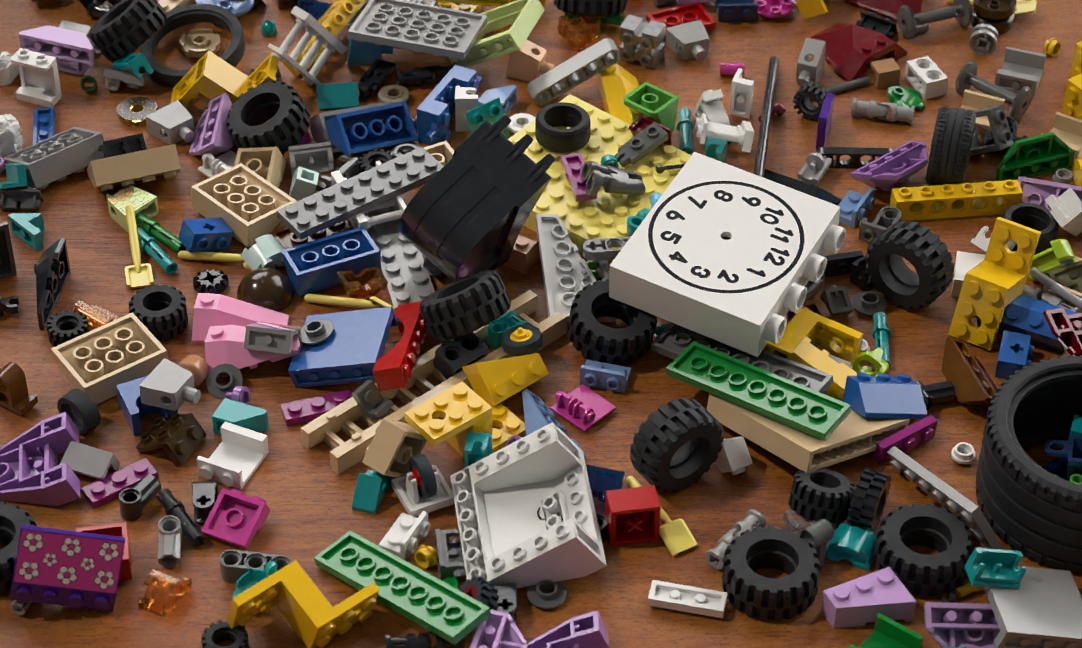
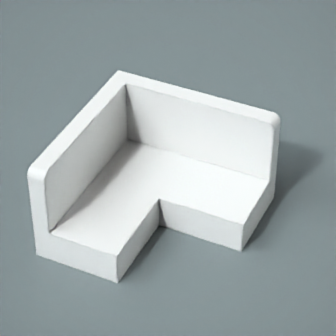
[1045,188,1082,236]

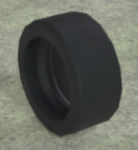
[57,389,101,435]

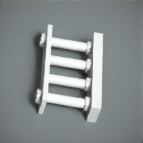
[268,6,347,86]
[694,113,754,152]
[331,161,407,232]

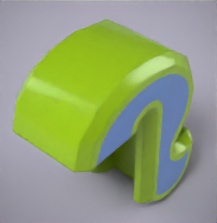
[1028,239,1075,281]

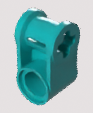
[487,311,530,350]

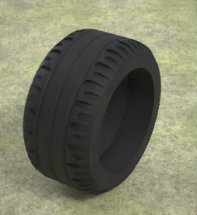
[535,102,591,153]
[1001,203,1059,255]

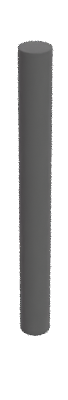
[807,76,870,101]

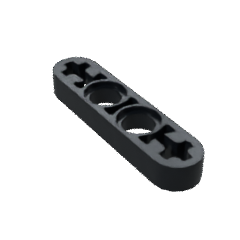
[815,147,893,169]

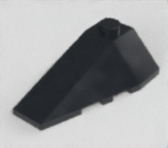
[764,169,841,206]
[34,238,71,331]

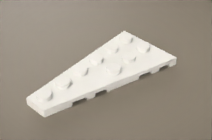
[535,214,616,322]

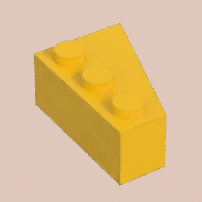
[792,336,857,401]
[462,353,549,406]

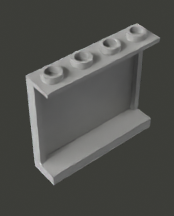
[984,566,1082,648]

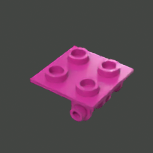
[550,384,616,432]

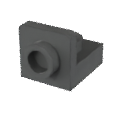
[819,285,853,317]
[352,380,393,418]

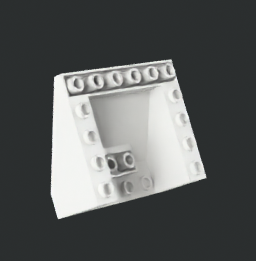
[450,422,607,588]

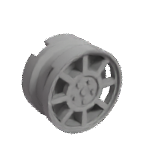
[969,24,999,56]

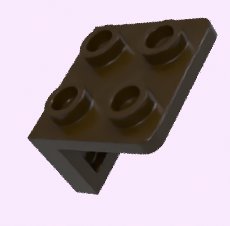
[136,413,207,466]

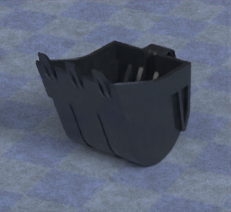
[398,115,555,282]

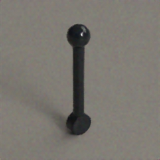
[655,163,686,174]

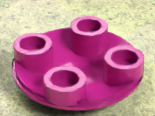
[755,0,793,18]

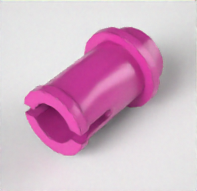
[720,61,745,76]

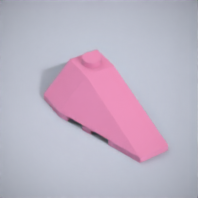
[192,293,289,344]
[204,325,302,377]

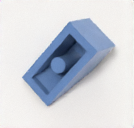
[478,85,517,115]

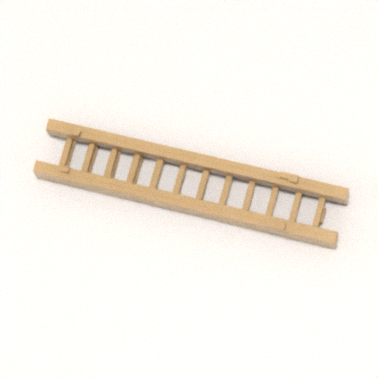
[301,290,567,475]

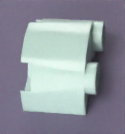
[241,234,285,270]

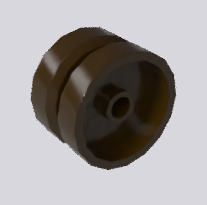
[971,0,1017,34]

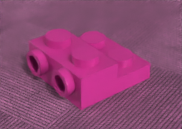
[201,488,270,550]

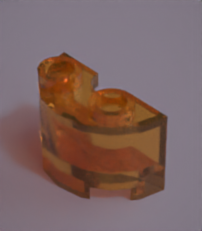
[337,267,388,301]
[139,568,192,618]

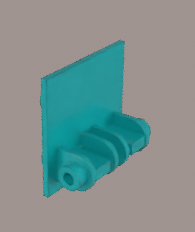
[465,97,510,139]

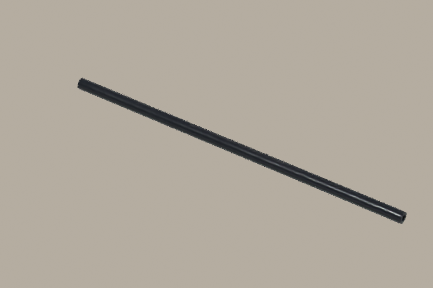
[753,56,779,178]

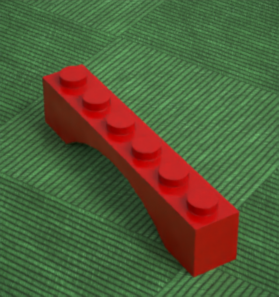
[373,301,428,391]

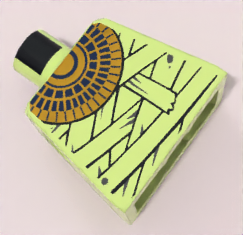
[106,185,159,233]

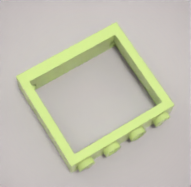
[448,0,545,68]

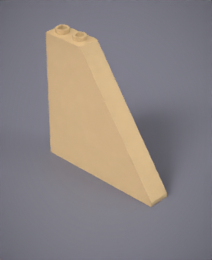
[707,393,909,473]

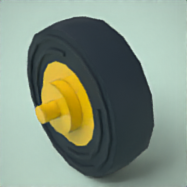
[501,325,543,356]

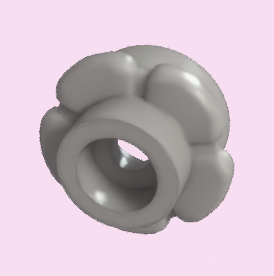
[1052,169,1073,185]

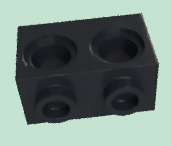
[433,331,489,379]

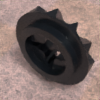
[193,268,229,294]

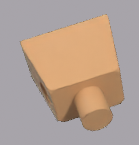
[505,39,555,82]

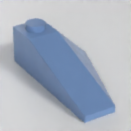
[522,388,586,459]

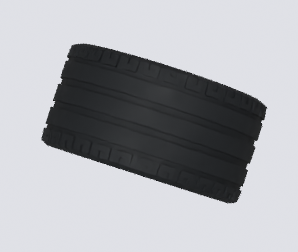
[976,355,1082,575]

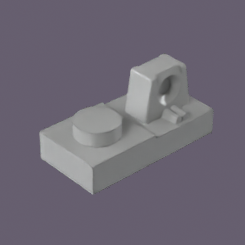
[103,68,146,91]

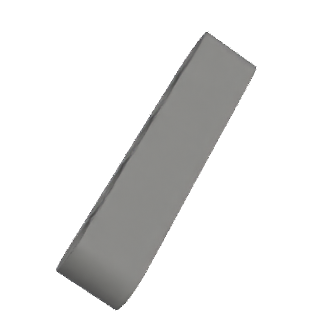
[527,38,621,106]

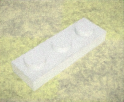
[648,580,728,618]

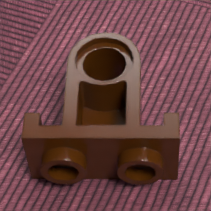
[0,362,38,416]

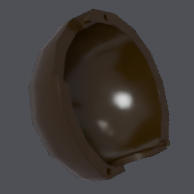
[237,267,294,312]

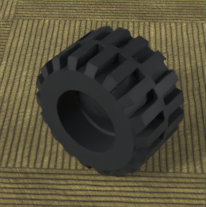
[129,284,188,341]
[788,468,855,523]

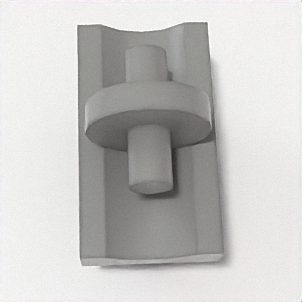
[797,152,832,186]

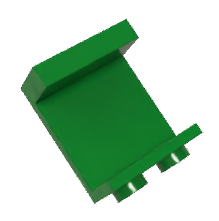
[849,613,924,648]

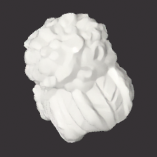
[0,114,24,158]

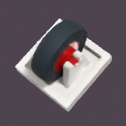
[391,454,455,517]

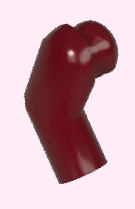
[758,102,786,122]

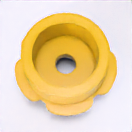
[1043,38,1061,57]
[414,545,437,569]

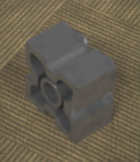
[619,15,666,69]

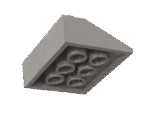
[3,127,104,190]

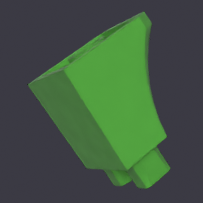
[624,82,679,133]

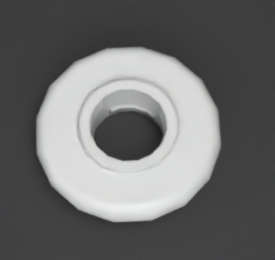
[507,113,536,134]

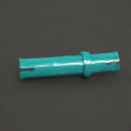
[677,107,693,155]
[137,228,178,275]
[872,312,891,368]

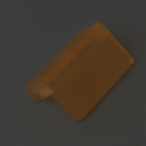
[74,300,120,330]

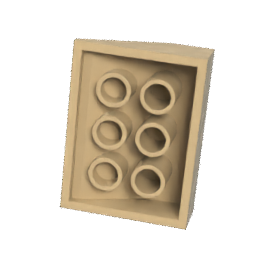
[87,144,181,191]
[191,163,297,247]
[51,312,168,404]

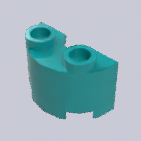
[825,523,876,572]

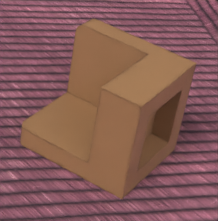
[871,58,901,90]

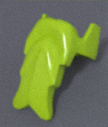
[853,347,889,376]

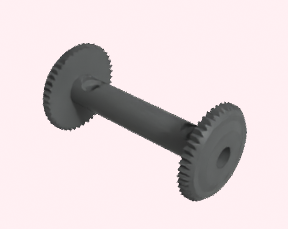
[897,0,973,39]
[955,61,1032,120]

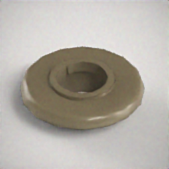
[378,85,410,104]

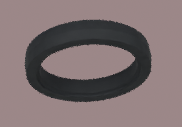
[139,4,245,88]

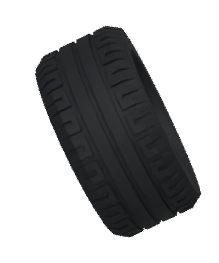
[926,106,977,186]

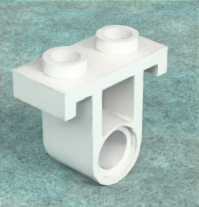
[692,89,730,125]

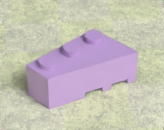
[821,567,916,629]

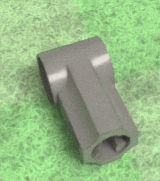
[158,515,183,568]

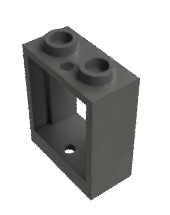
[970,104,1014,156]

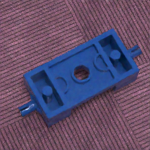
[417,65,483,146]

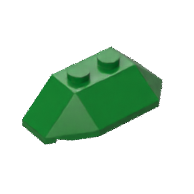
[996,132,1074,181]

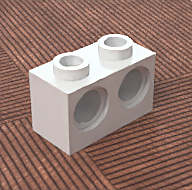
[905,56,948,100]

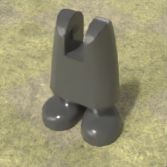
[581,161,646,196]

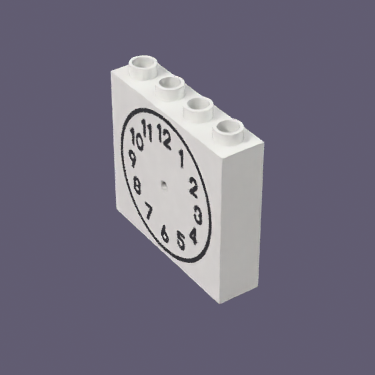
[609,152,846,357]

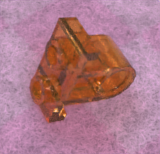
[557,15,601,53]

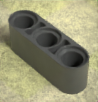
[219,550,291,584]

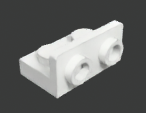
[378,511,430,561]

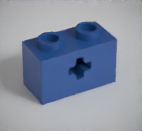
[178,217,233,252]
[995,330,1034,379]

